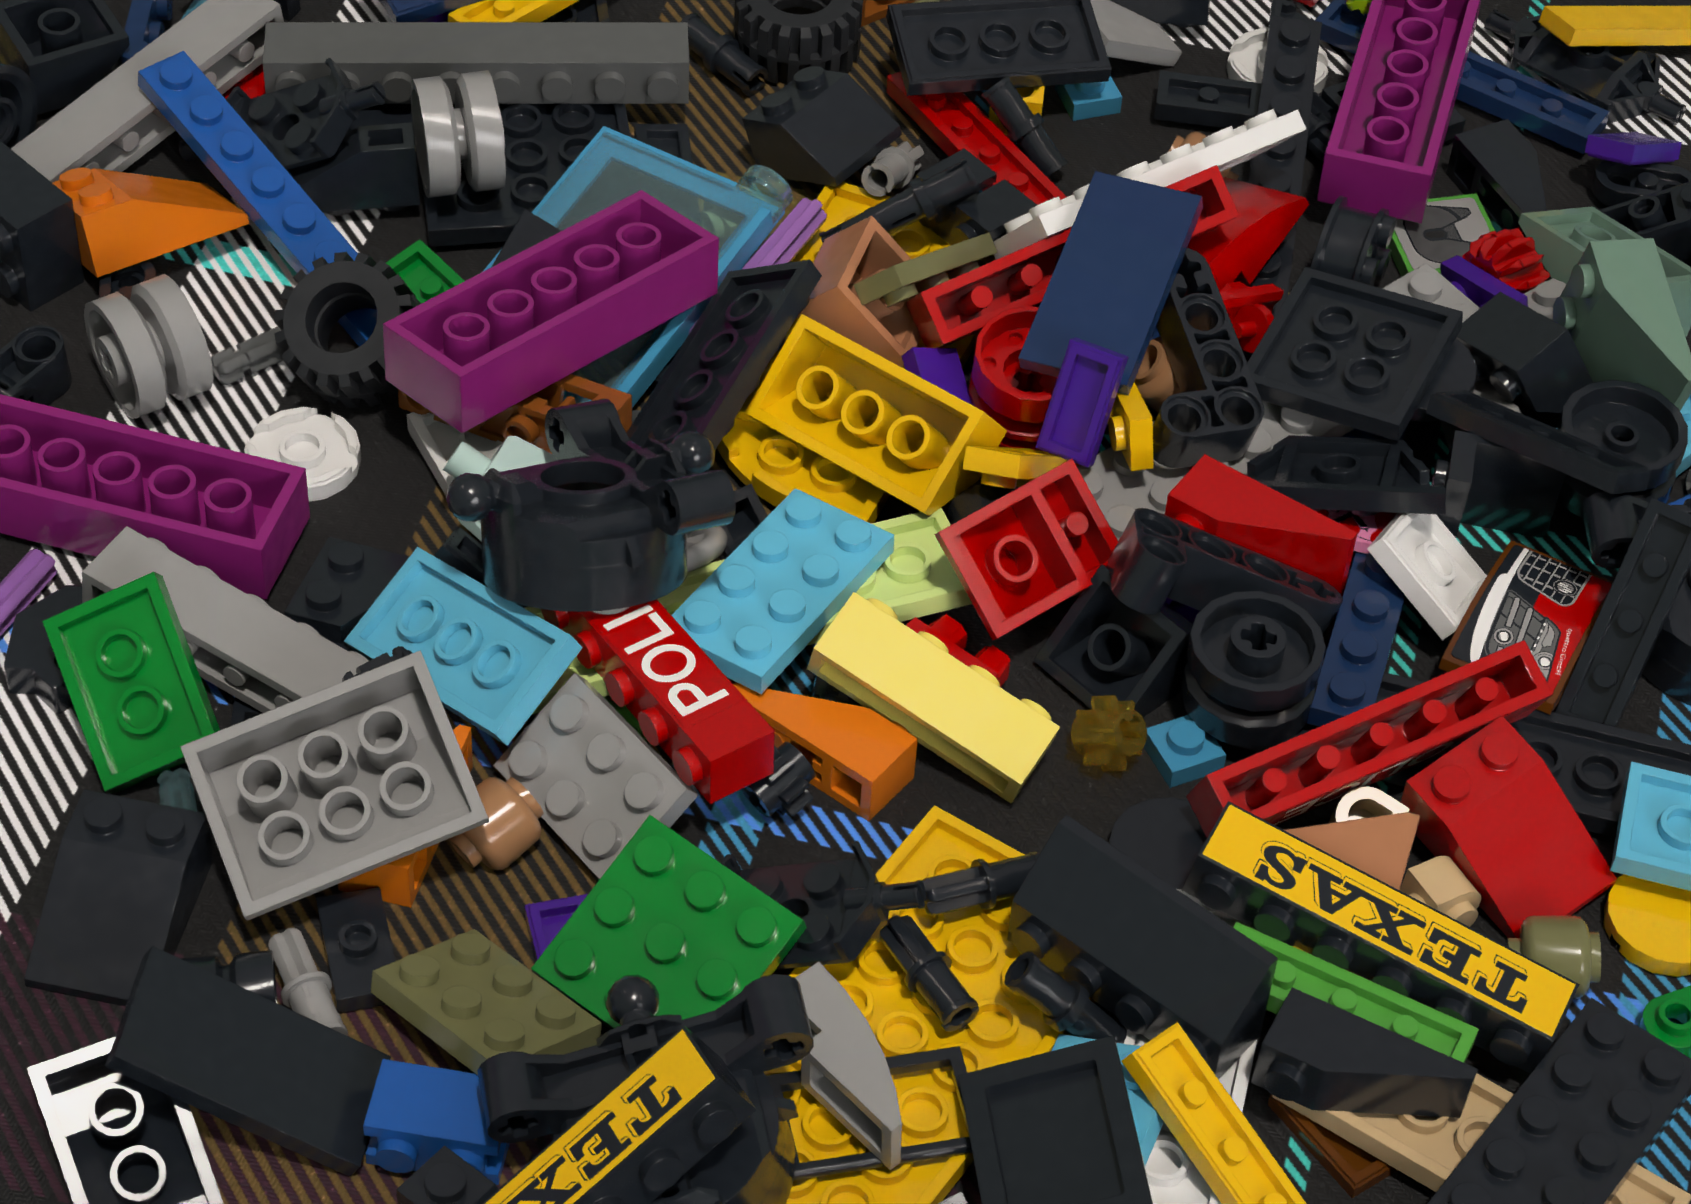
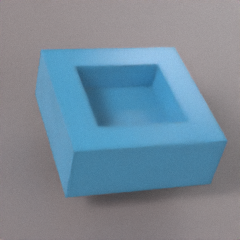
[1055,76,1122,121]
[1142,715,1226,788]

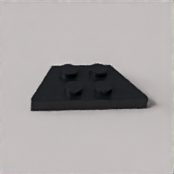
[1247,435,1446,516]

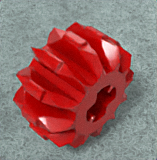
[1462,228,1550,294]

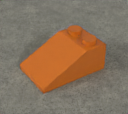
[52,167,250,278]

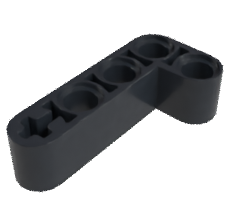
[1153,248,1265,468]
[1108,508,1343,636]

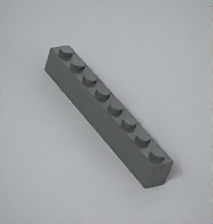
[263,22,689,104]

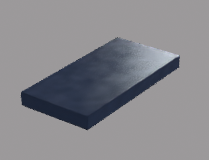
[1018,171,1203,396]

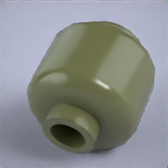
[1506,916,1601,999]

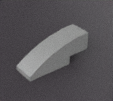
[795,961,902,1170]

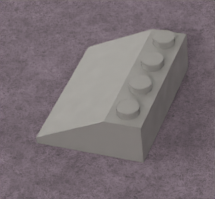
[180,650,490,921]

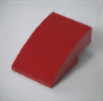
[1187,177,1310,292]
[934,459,1118,640]

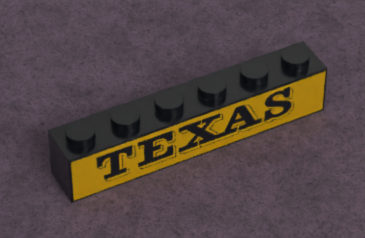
[1182,801,1579,1074]
[482,1025,757,1204]

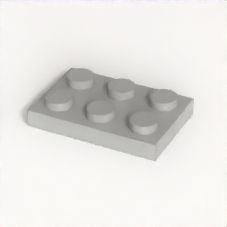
[493,673,698,879]

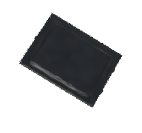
[958,1035,1153,1204]

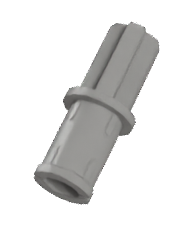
[861,141,924,197]
[268,928,348,1036]

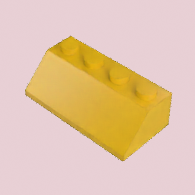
[744,314,1007,516]

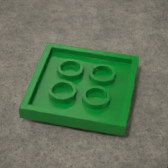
[531,815,807,1030]

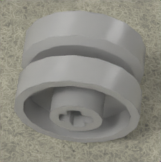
[410,70,506,198]
[84,274,213,419]

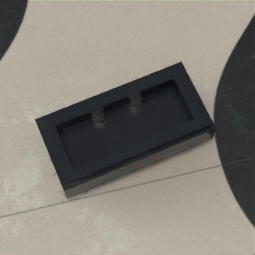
[316,887,395,1013]

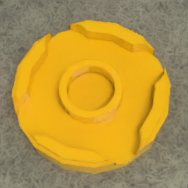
[1604,874,1691,977]

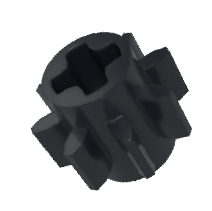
[741,742,816,818]

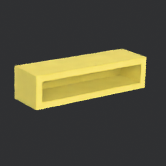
[807,592,1060,803]

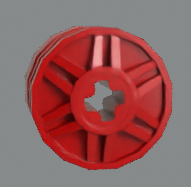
[968,306,1058,451]

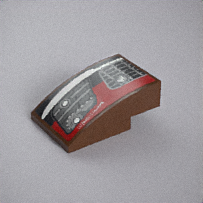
[1439,540,1613,715]

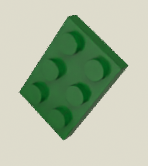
[42,572,220,794]

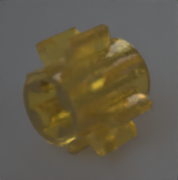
[1071,695,1147,771]

